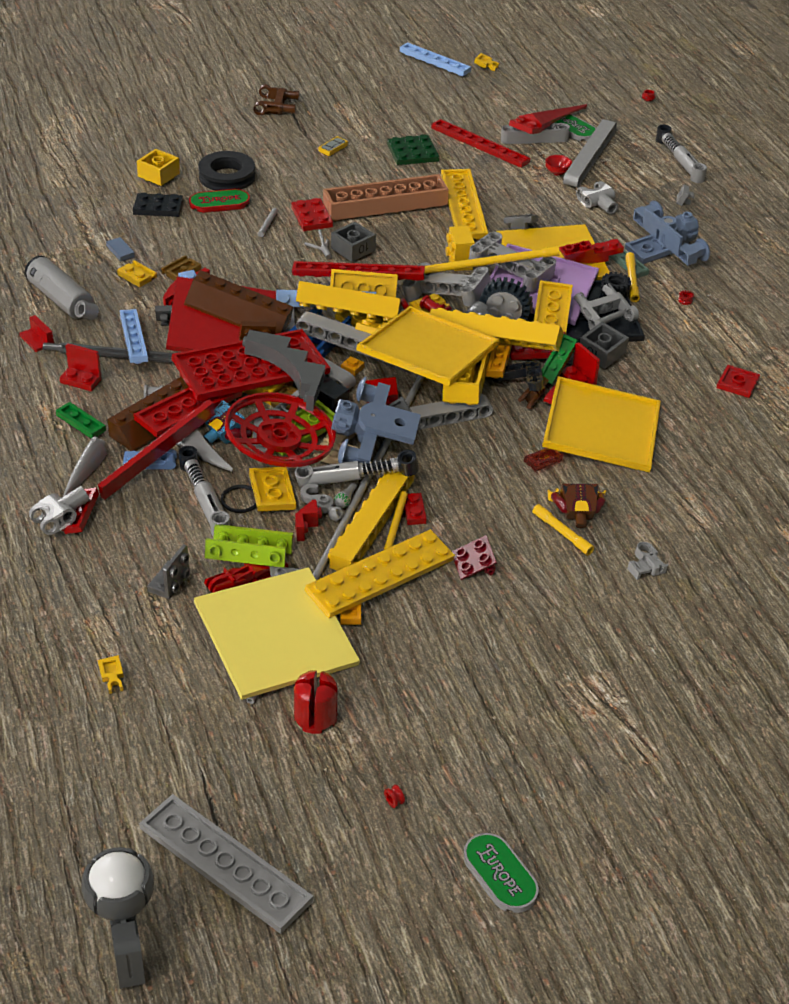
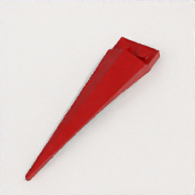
[509,104,587,134]

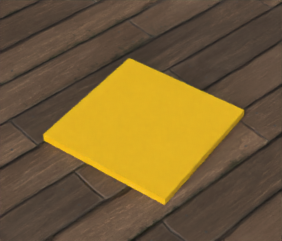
[496,224,610,280]
[356,306,500,386]
[542,377,661,473]

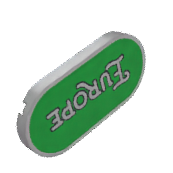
[555,114,596,141]
[464,833,539,913]

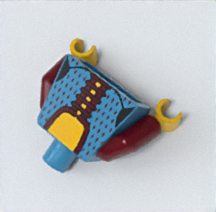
[204,400,253,444]

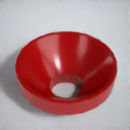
[545,155,572,176]

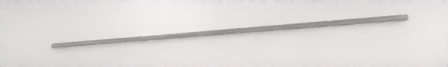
[246,375,425,704]

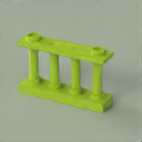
[205,524,294,568]

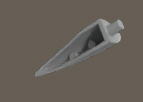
[177,429,234,472]
[63,436,107,497]

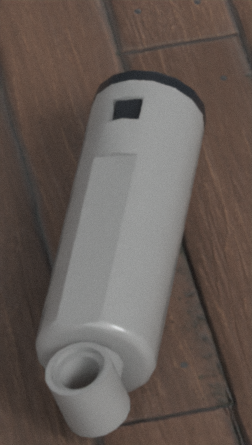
[25,256,99,320]

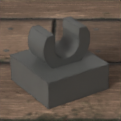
[155,305,172,326]

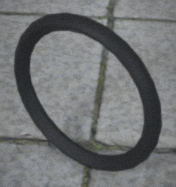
[220,484,257,513]

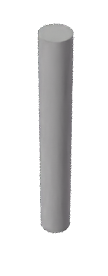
[258,208,278,237]
[594,310,624,326]

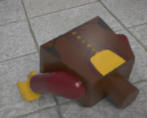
[548,483,606,528]

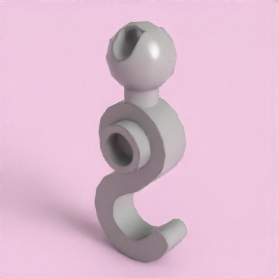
[300,484,344,522]

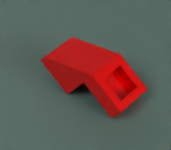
[295,499,322,541]

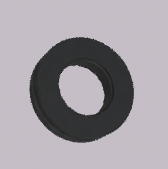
[198,151,255,191]

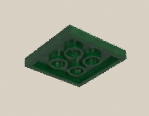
[387,134,440,166]

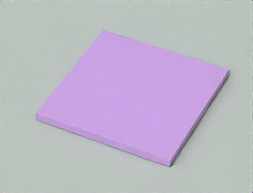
[490,243,599,325]

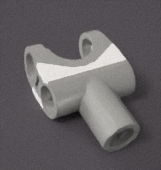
[576,181,618,215]
[29,486,90,535]

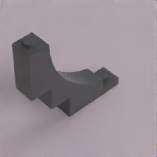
[242,330,325,411]

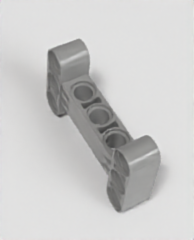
[469,232,556,292]
[402,262,491,306]

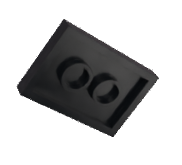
[133,193,183,217]

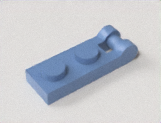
[123,449,177,470]

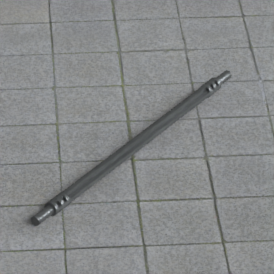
[43,342,173,363]

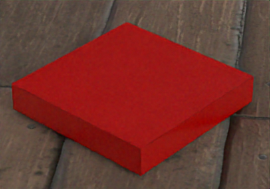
[716,365,760,398]

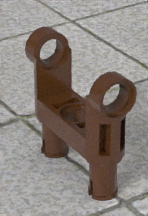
[253,84,300,115]

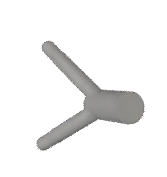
[304,229,332,259]

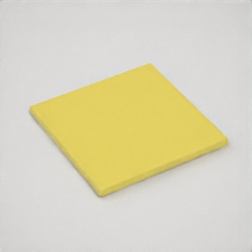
[194,567,360,700]

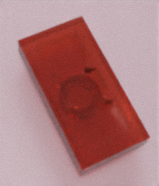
[524,448,563,471]

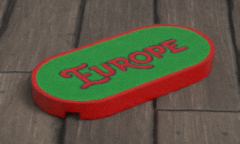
[189,189,250,213]

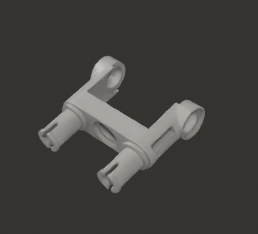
[574,283,639,330]

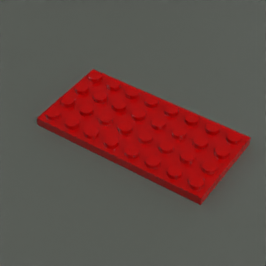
[172,329,331,401]

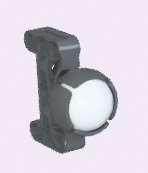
[81,847,154,989]

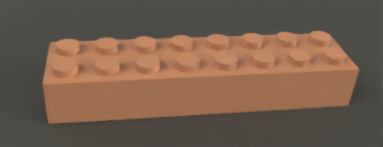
[323,174,449,221]

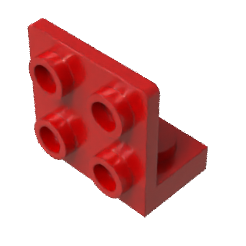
[559,342,600,385]
[59,343,102,392]

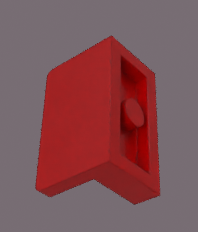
[19,315,54,352]

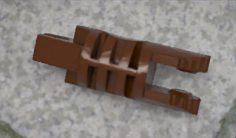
[518,377,549,409]

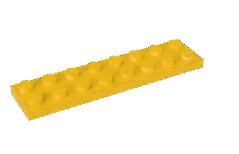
[441,169,488,240]
[305,529,455,618]

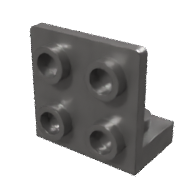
[147,544,190,599]

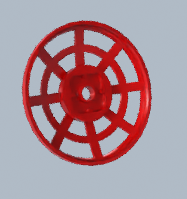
[225,392,336,467]

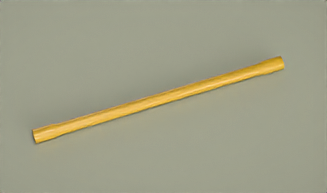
[425,246,559,274]

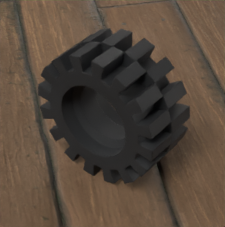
[600,272,631,298]

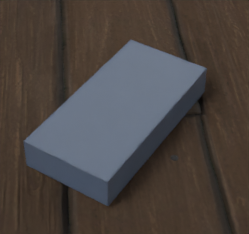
[106,237,135,261]

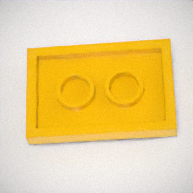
[249,467,296,511]

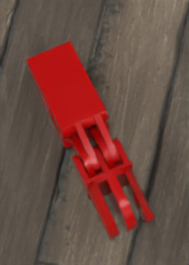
[204,561,289,593]

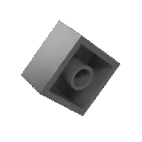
[331,222,376,262]
[580,322,629,369]

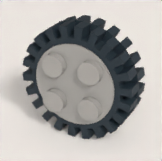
[479,277,533,320]

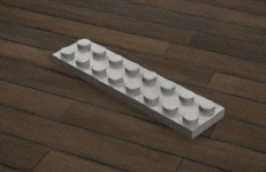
[139,794,313,934]

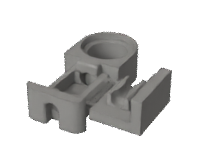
[627,542,668,580]

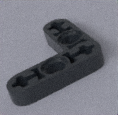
[492,360,544,391]

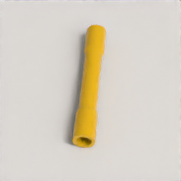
[625,252,640,302]
[532,504,595,556]

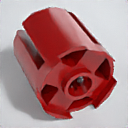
[294,670,338,734]

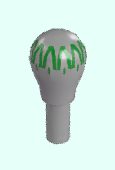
[334,483,357,509]

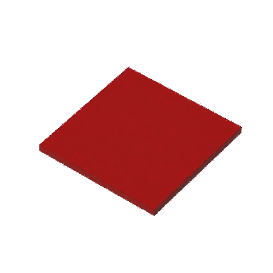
[166,276,276,352]

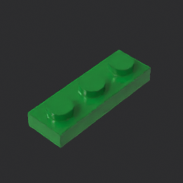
[542,334,578,386]
[56,402,106,438]

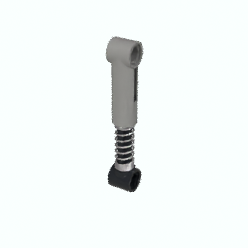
[656,124,707,183]
[179,446,230,536]
[294,450,419,489]

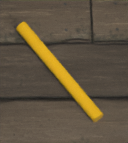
[384,491,408,550]

